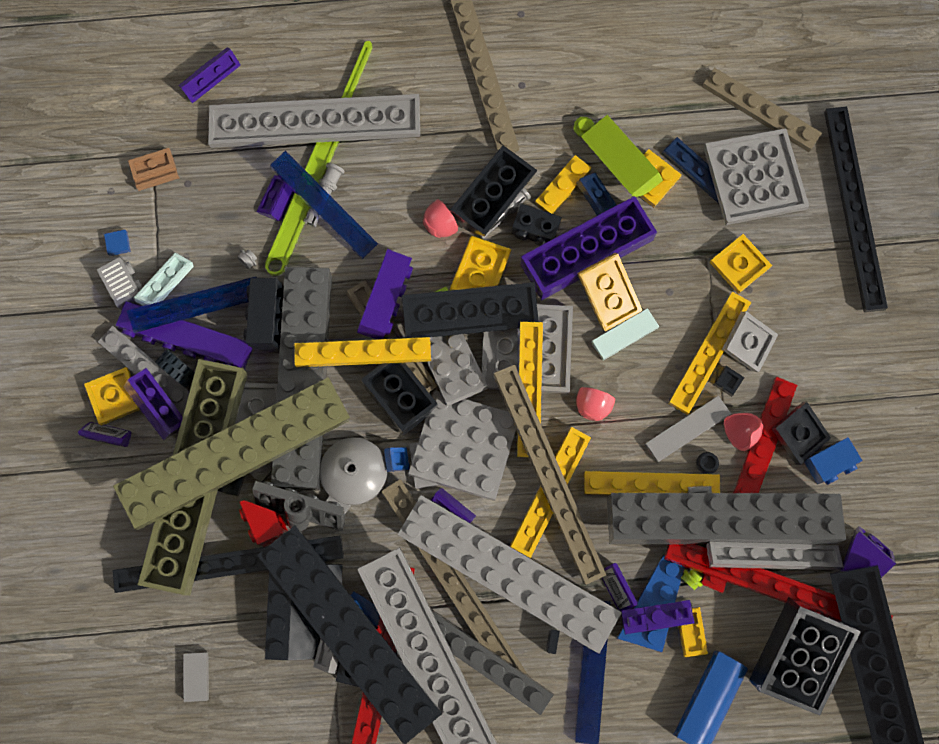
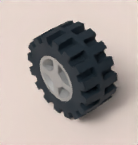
[155,349,195,388]

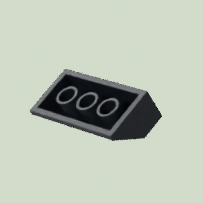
[450,145,537,237]

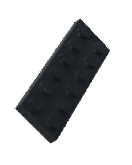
[402,282,539,338]

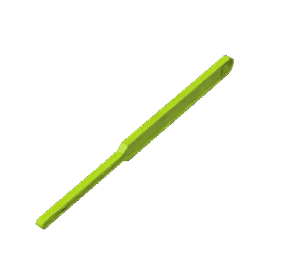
[265,41,372,276]

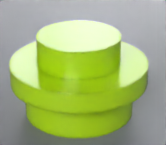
[573,117,594,137]
[681,569,703,590]

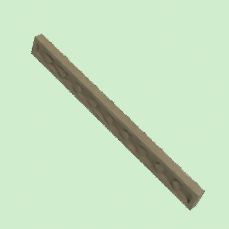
[449,0,519,152]
[493,365,606,585]
[382,479,527,674]

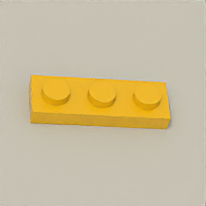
[535,155,591,214]

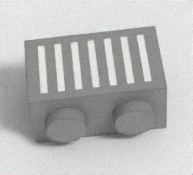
[97,257,144,311]

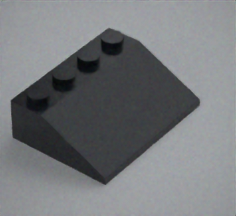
[265,564,343,660]
[749,597,861,716]

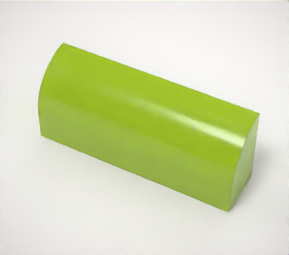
[581,114,663,197]

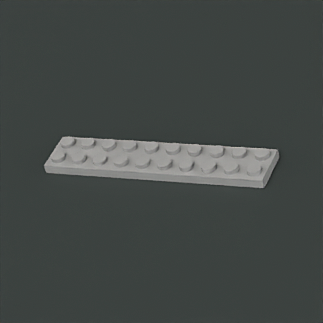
[208,94,421,148]
[398,495,622,654]
[357,547,497,744]

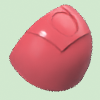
[423,199,458,238]
[576,387,615,421]
[724,413,763,451]

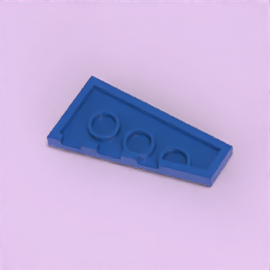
[616,556,685,652]

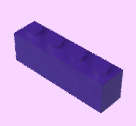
[357,249,413,340]

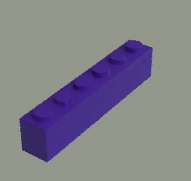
[116,301,253,370]

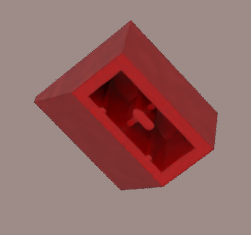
[239,500,288,547]

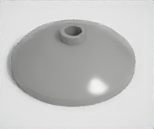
[320,437,387,505]

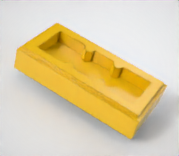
[678,607,708,657]

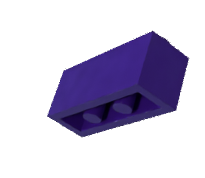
[124,368,183,441]

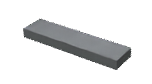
[645,396,731,463]

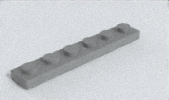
[706,541,843,570]

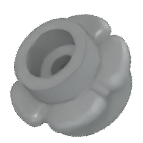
[237,250,257,269]

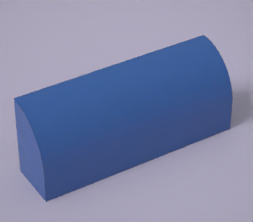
[673,651,748,744]

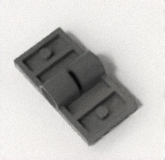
[252,481,345,532]

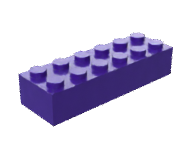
[520,196,657,301]

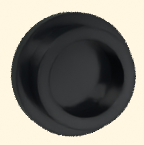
[696,452,719,474]

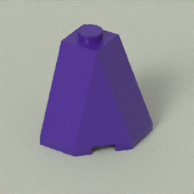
[841,526,896,578]

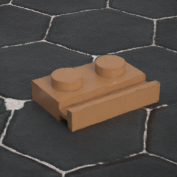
[128,148,179,191]

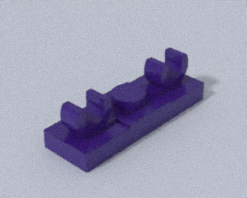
[178,47,241,103]
[620,600,694,634]

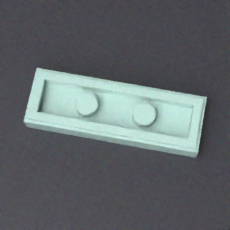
[134,253,194,311]
[591,308,659,361]

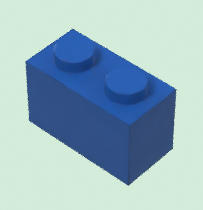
[804,437,863,485]

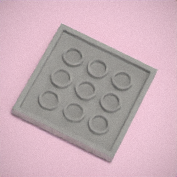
[704,129,809,225]
[482,304,573,394]
[408,390,516,501]

